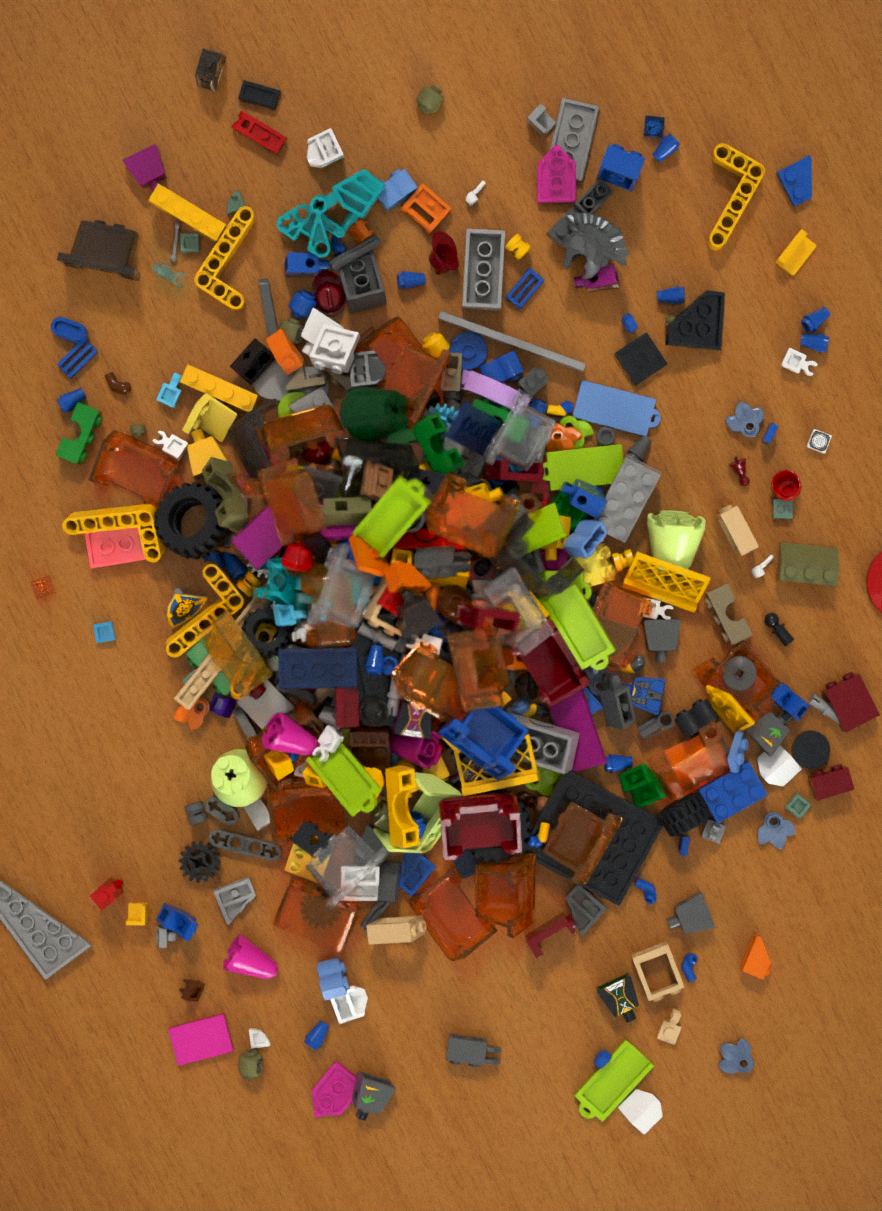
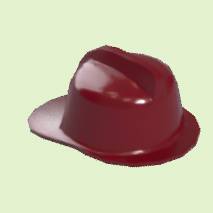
[429,231,459,275]
[312,271,345,317]

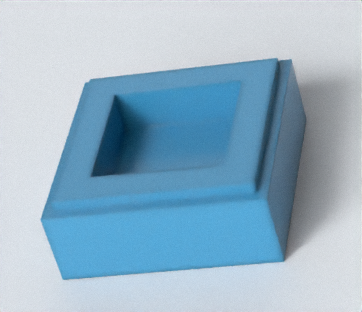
[93,621,116,643]

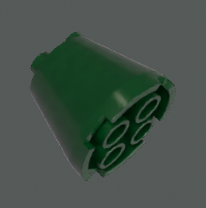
[340,387,409,446]

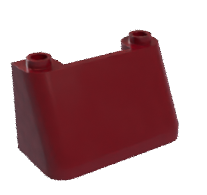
[508,616,590,707]
[439,793,522,860]

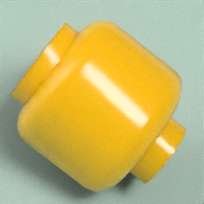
[422,332,450,362]

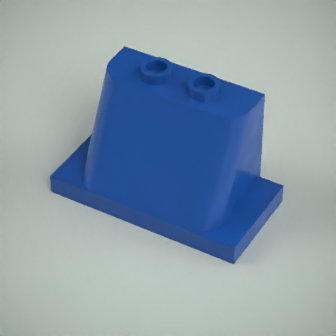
[437,694,529,780]

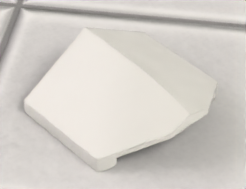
[306,128,345,168]
[757,745,802,786]
[330,986,368,1024]
[617,1089,663,1134]

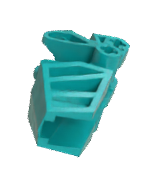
[276,169,386,258]
[252,558,366,612]

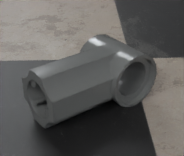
[637,710,675,742]

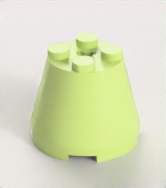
[647,510,706,570]
[210,749,268,807]

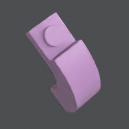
[460,370,526,413]

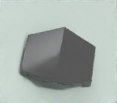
[350,350,386,388]

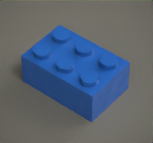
[596,144,645,192]
[696,760,768,824]

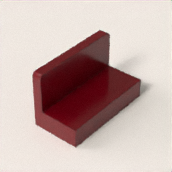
[335,688,359,728]

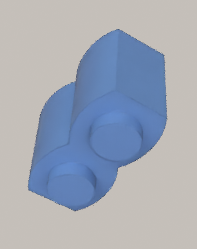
[378,169,418,212]
[564,519,607,559]
[317,957,350,1001]

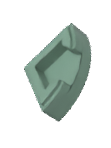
[226,191,245,216]

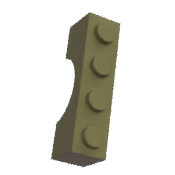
[202,457,249,531]

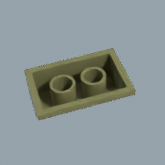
[776,542,839,586]

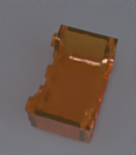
[268,781,350,844]

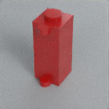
[89,877,124,911]

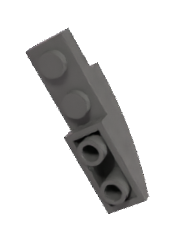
[546,178,614,247]

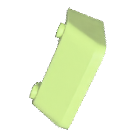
[373,772,464,853]

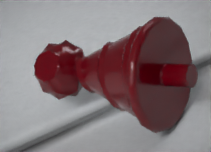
[729,456,750,486]

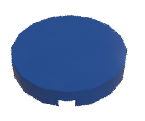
[449,332,487,371]

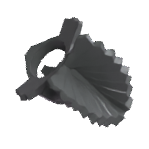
[563,212,629,279]

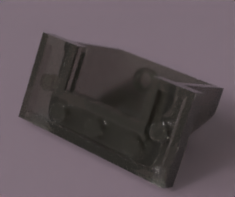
[57,220,140,281]
[335,436,420,503]

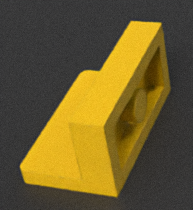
[775,229,816,276]

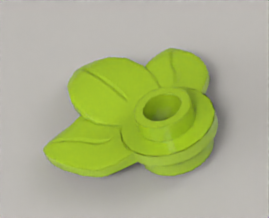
[556,415,594,449]
[525,765,561,796]

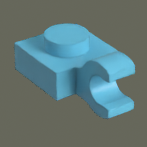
[156,372,182,408]
[273,604,307,626]

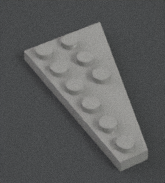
[0,880,93,980]

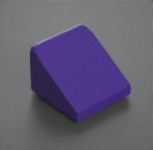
[210,692,237,718]

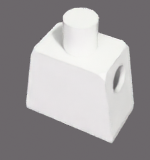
[301,308,344,356]

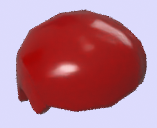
[771,469,802,501]

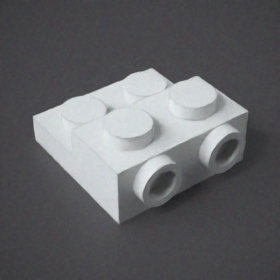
[309,324,360,374]

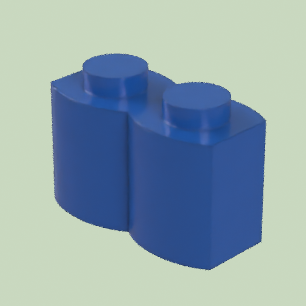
[479,351,524,384]

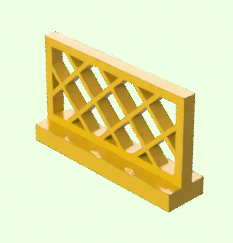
[622,552,711,613]
[454,734,540,796]

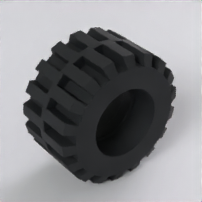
[241,607,290,659]
[658,792,711,836]

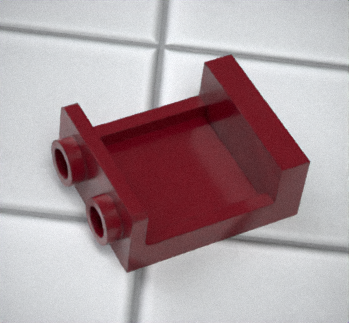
[483,460,544,482]
[456,604,520,632]
[822,672,880,732]
[525,911,577,958]

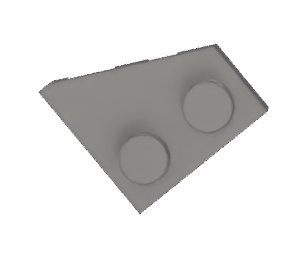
[213,876,256,925]

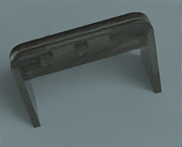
[228,398,310,494]
[486,511,584,599]

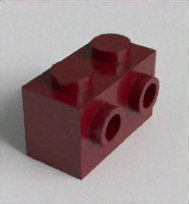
[808,764,855,801]

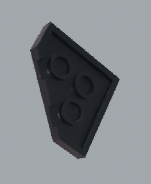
[665,290,725,351]

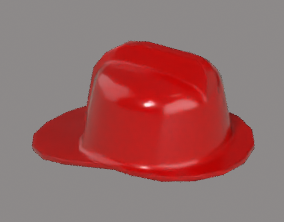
[281,539,314,571]

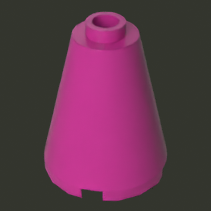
[262,712,318,756]
[390,730,442,769]
[223,934,278,980]

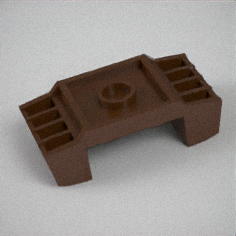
[350,725,391,798]

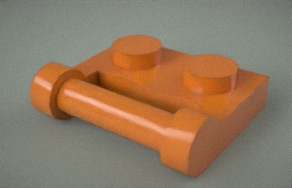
[400,183,452,235]

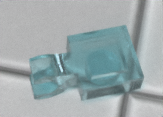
[152,262,187,288]

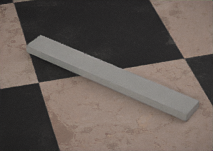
[438,312,586,373]

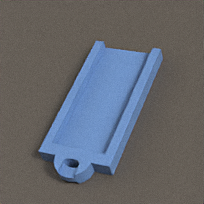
[572,380,661,436]

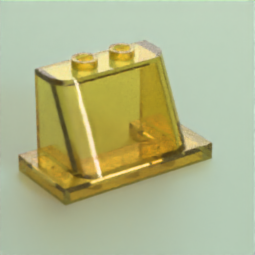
[197,610,272,697]

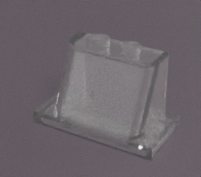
[480,389,556,471]
[307,543,375,629]
[470,567,554,655]
[306,825,388,911]

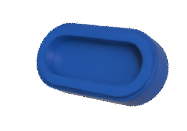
[51,317,88,344]

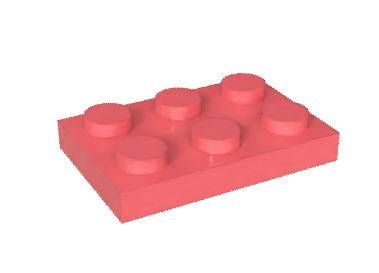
[85,528,146,569]

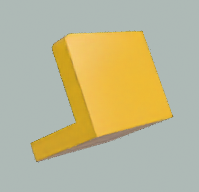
[264,750,294,781]
[126,902,148,925]

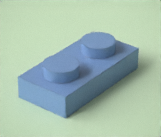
[727,731,749,773]

